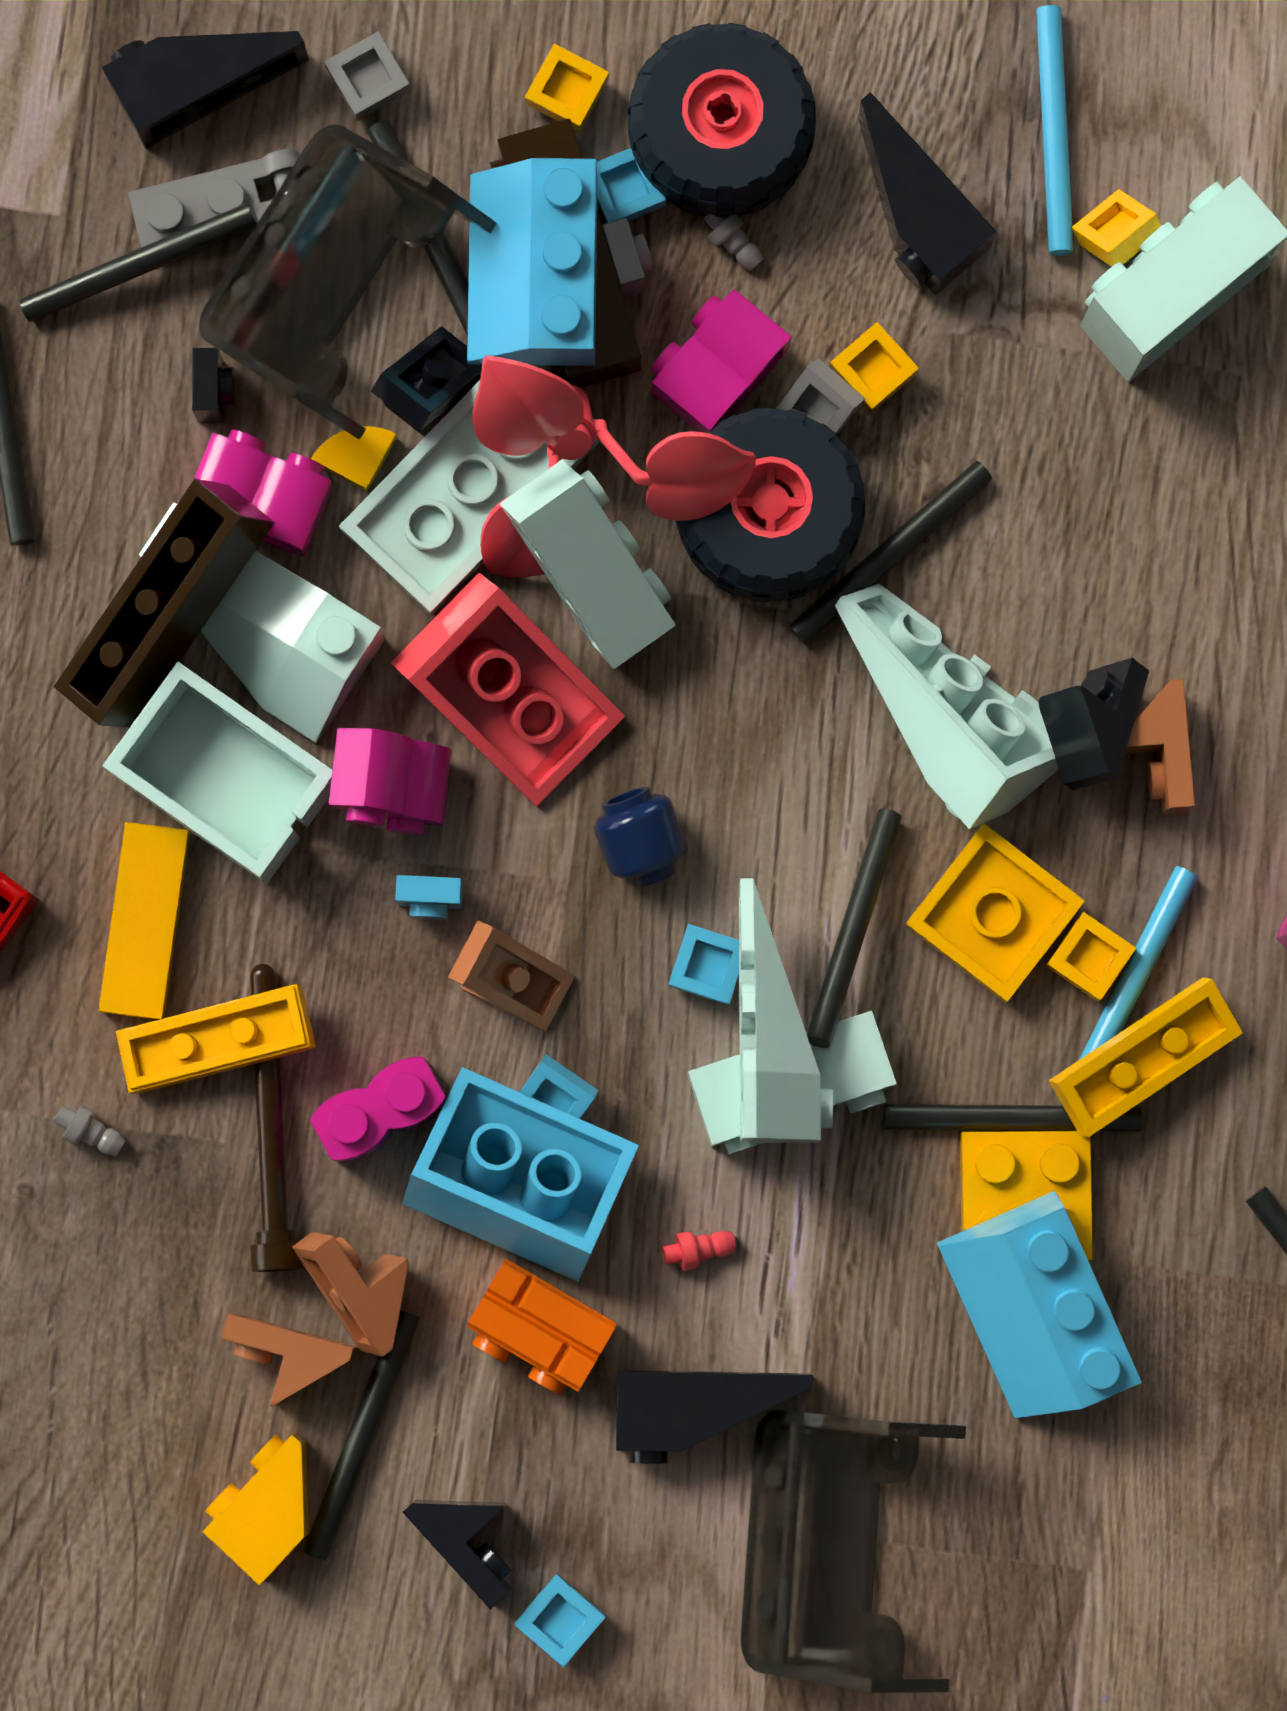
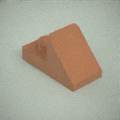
[1125,679,1195,815]
[448,920,575,1032]
[292,1232,408,1357]
[221,1313,358,1407]

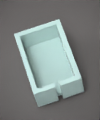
[1080,176,1287,383]
[102,662,333,884]

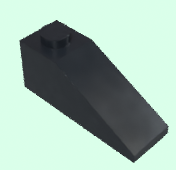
[102,31,309,149]
[858,92,997,296]
[616,1370,813,1464]

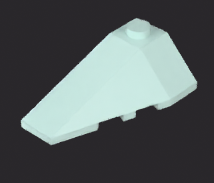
[139,502,385,744]
[835,584,1059,829]
[739,878,833,1143]

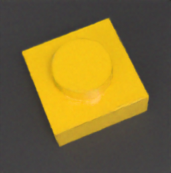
[524,43,610,133]
[1071,189,1161,267]
[829,322,919,414]
[1045,912,1136,1002]

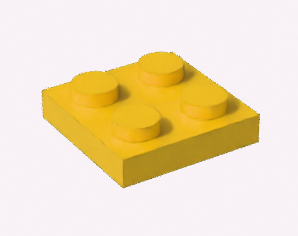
[904,823,1085,1003]
[960,1131,1093,1260]

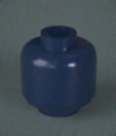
[594,787,687,886]

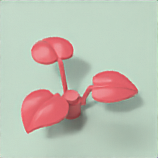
[472,355,756,578]

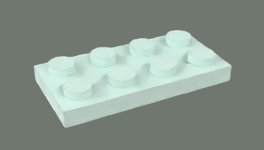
[339,365,600,616]

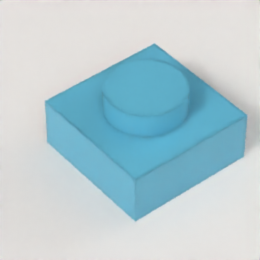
[596,148,666,223]
[395,875,464,920]
[668,924,739,1006]
[519,1054,598,1119]
[514,1573,606,1667]

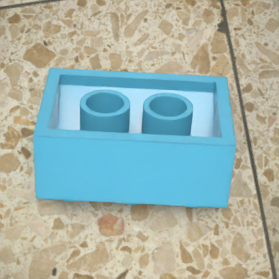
[467,158,598,366]
[402,1067,639,1282]
[937,1191,1142,1418]

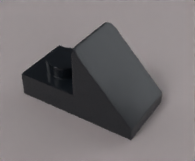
[371,326,482,437]
[1038,658,1149,790]
[403,1500,512,1610]

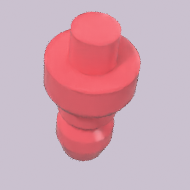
[661,1231,736,1271]

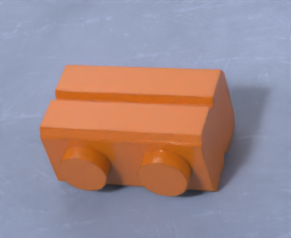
[466,1258,618,1396]

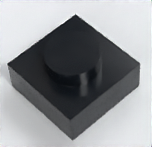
[192,348,235,423]

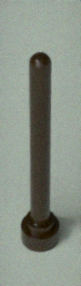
[250,964,303,1272]

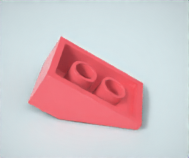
[391,573,625,807]

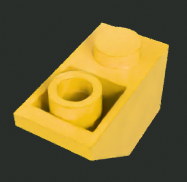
[202,1432,309,1586]

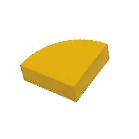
[311,426,397,492]

